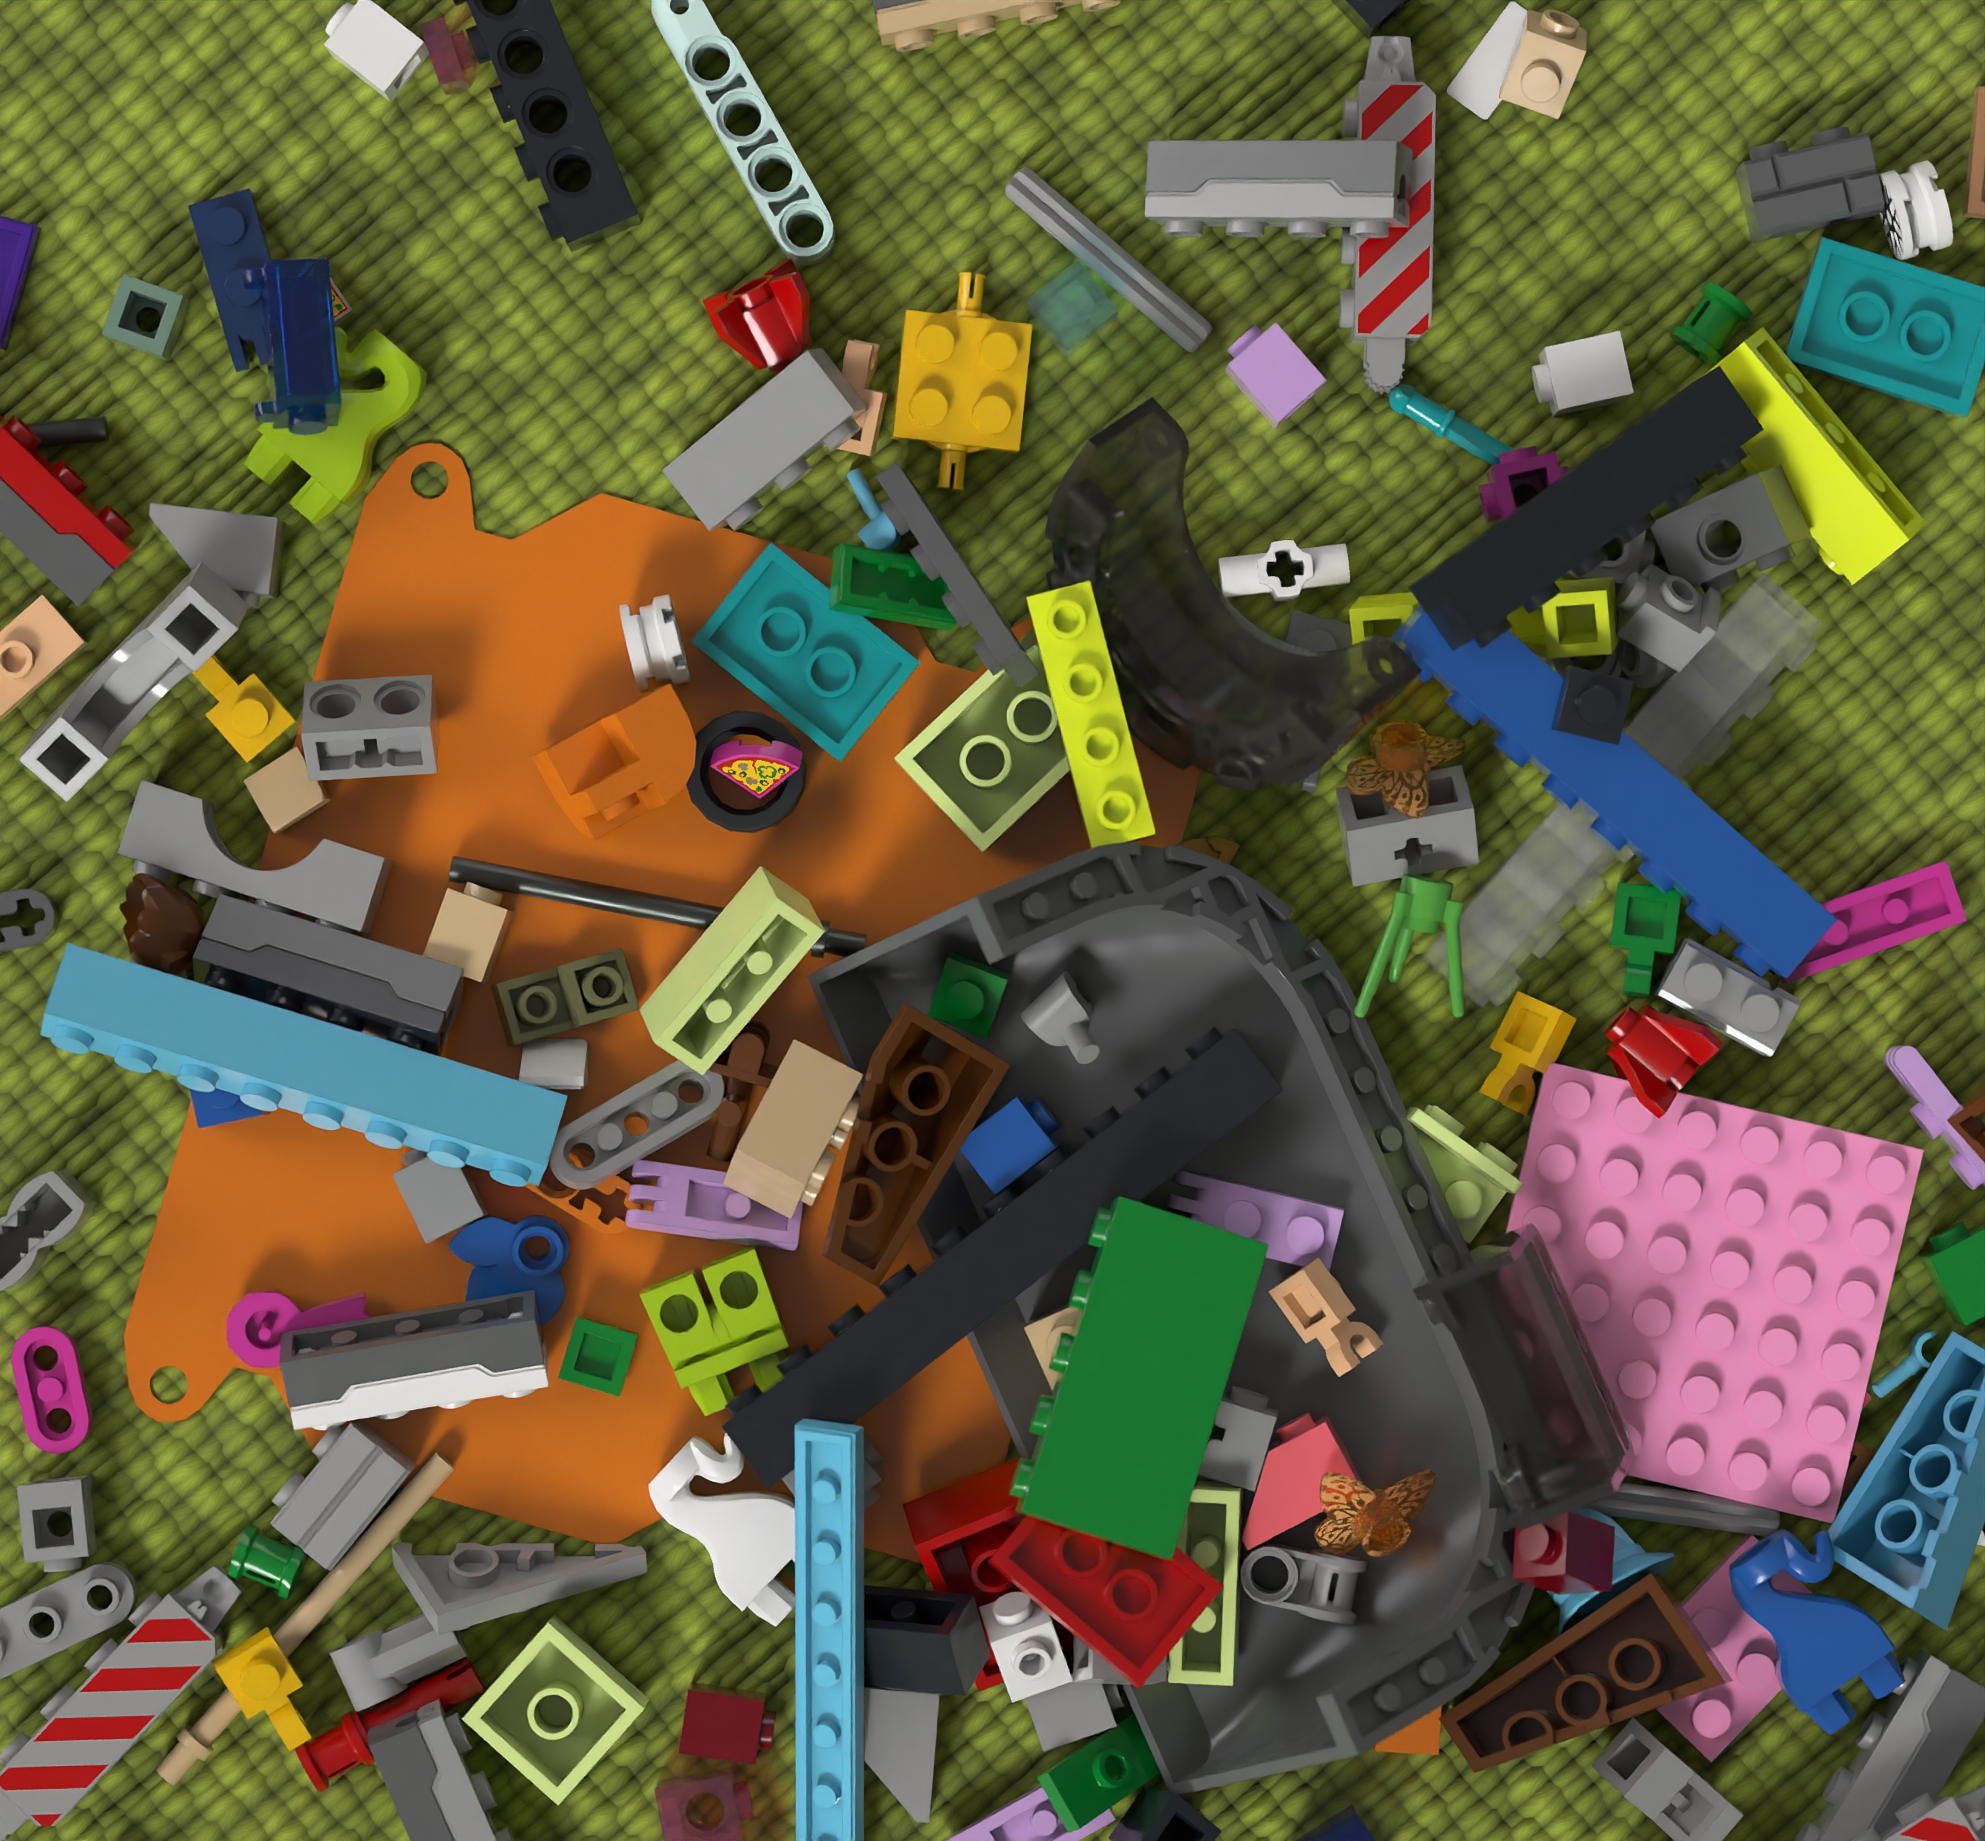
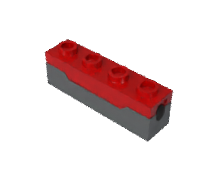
[0,415,139,607]

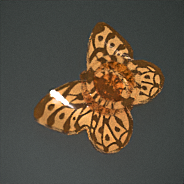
[1346,720,1465,819]
[1314,1467,1437,1557]

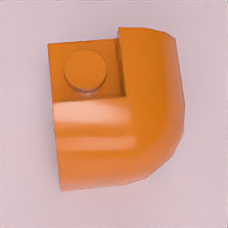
[531,683,696,841]

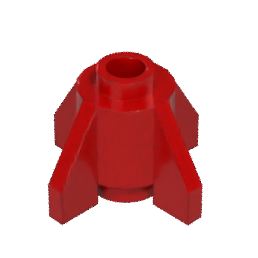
[702,258,812,375]
[1604,1004,1724,1119]

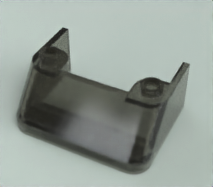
[1413,1223,1635,1531]

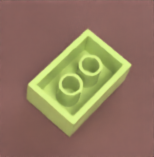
[894,628,1070,854]

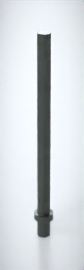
[449,856,867,959]

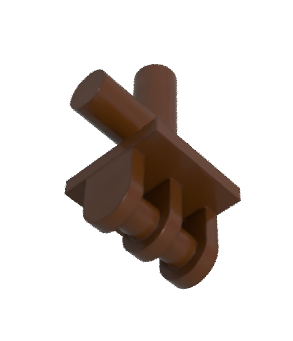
[706,1021,779,1162]

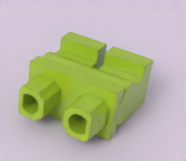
[640,1245,790,1416]

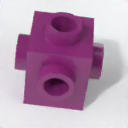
[1479,446,1569,523]

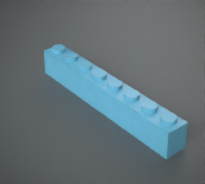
[40,943,567,1187]

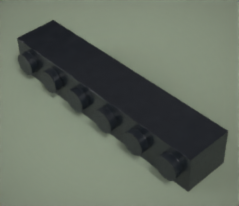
[1408,366,1764,651]

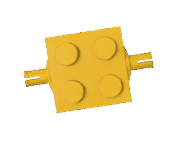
[891,272,1033,491]

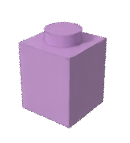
[1225,323,1326,429]

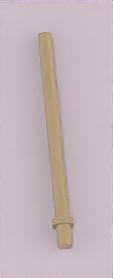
[156,1452,455,1785]

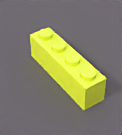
[1703,327,1926,585]

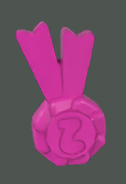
[227,1290,372,1368]

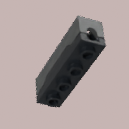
[192,894,464,1057]

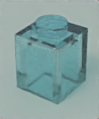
[1027,260,1118,359]

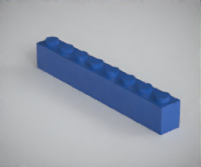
[1390,605,1837,978]

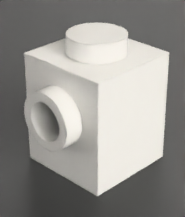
[979,1592,1073,1703]

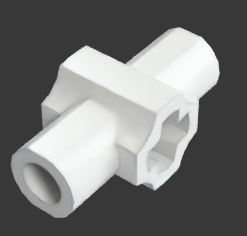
[1218,540,1350,601]

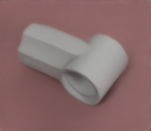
[329,1613,468,1712]

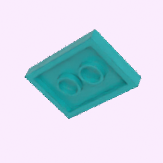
[1784,237,1985,418]
[691,542,921,763]

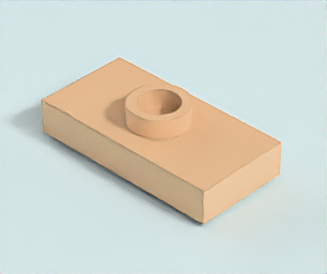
[0,594,88,721]

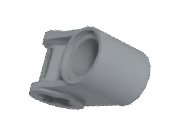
[1241,1542,1368,1625]

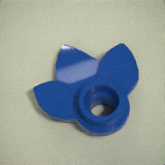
[449,1215,570,1326]

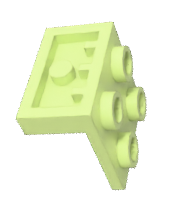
[1406,1104,1523,1244]

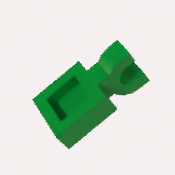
[1609,882,1681,999]

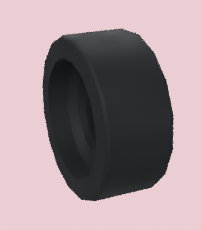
[686,711,806,833]

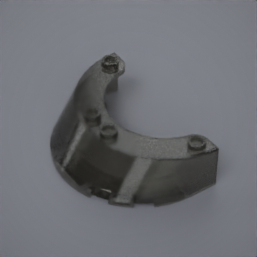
[1045,397,1423,790]

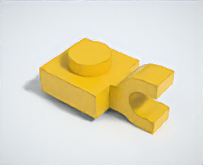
[192,654,297,763]
[1479,991,1577,1116]
[212,1626,312,1751]

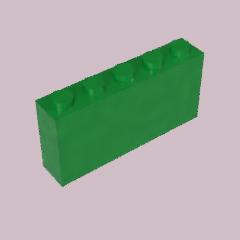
[1009,1196,1269,1559]

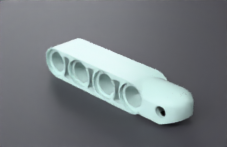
[650,0,835,265]

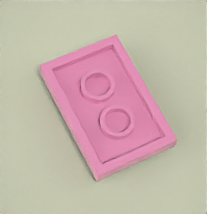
[1656,1534,1812,1762]

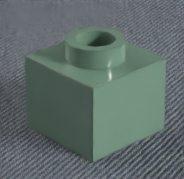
[102,274,191,362]

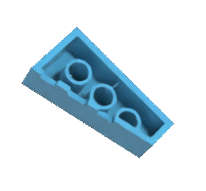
[1827,1331,1985,1630]

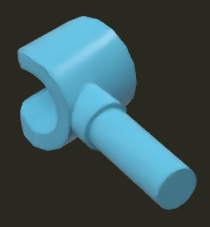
[846,468,901,552]
[1872,1330,1938,1398]

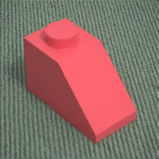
[1242,1413,1364,1550]

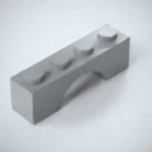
[18,562,249,802]
[118,780,394,934]

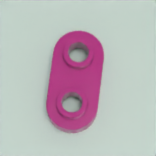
[11,1326,93,1454]

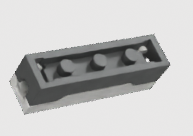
[279,1290,549,1430]

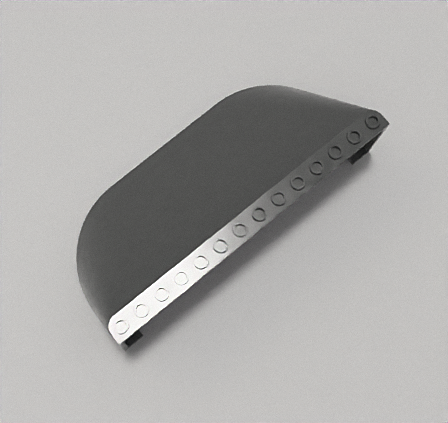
[807,842,1548,1795]

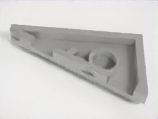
[392,1542,647,1635]

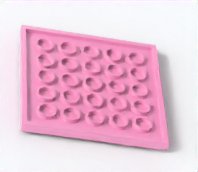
[1490,1062,1924,1523]

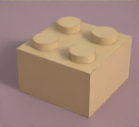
[723,1039,864,1219]

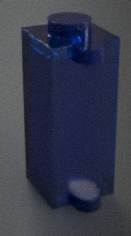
[243,258,341,435]

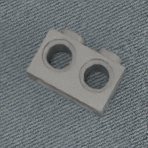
[301,674,440,781]

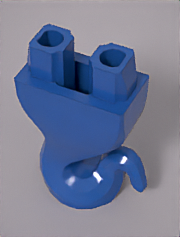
[1729,1529,1906,1735]

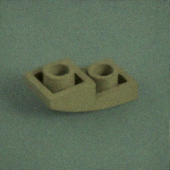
[491,948,640,1047]

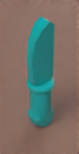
[1389,384,1514,465]

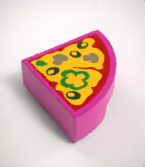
[710,740,803,799]

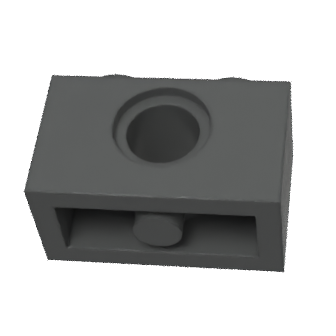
[1650,465,1812,594]

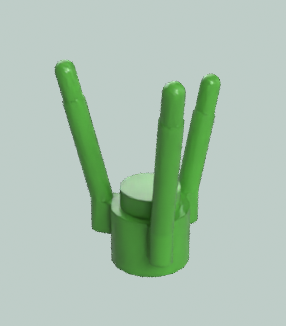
[1354,874,1464,1018]

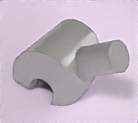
[1020,971,1100,1064]

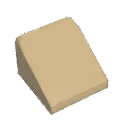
[243,746,332,834]

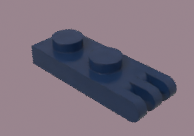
[188,188,298,372]

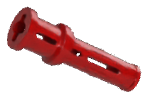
[295,1656,486,1793]

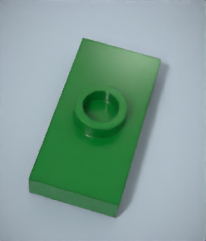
[829,543,957,631]
[1037,1712,1161,1833]

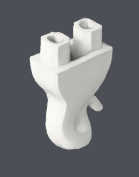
[648,1433,795,1627]

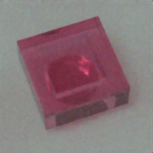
[420,17,476,96]

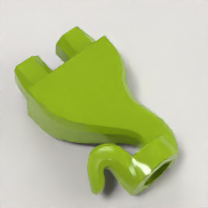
[244,327,427,527]

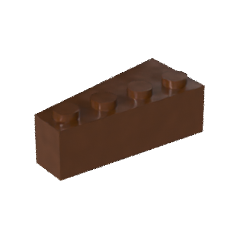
[1438,1573,1733,1773]

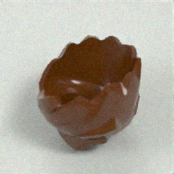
[119,873,204,981]

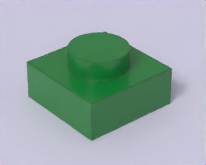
[927,952,1011,1038]
[558,1316,639,1397]

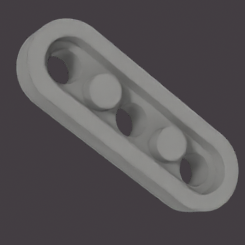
[549,1060,724,1189]
[0,1562,138,1679]

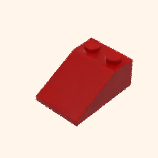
[902,1457,1073,1692]

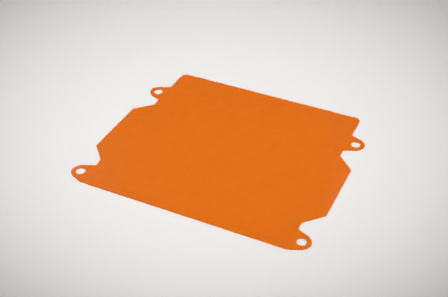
[124,443,1205,1595]

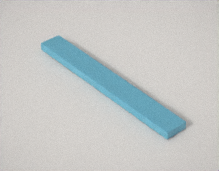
[795,1418,864,1841]

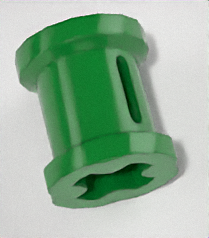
[1669,281,1753,366]
[228,1524,308,1600]

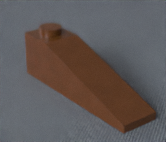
[822,1002,1010,1287]

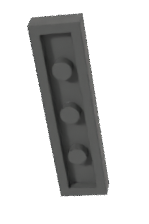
[876,462,1040,688]

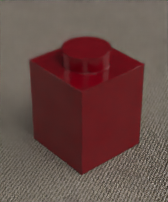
[1512,1510,1615,1595]
[679,1682,777,1765]

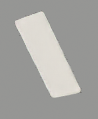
[1447,2,1527,120]

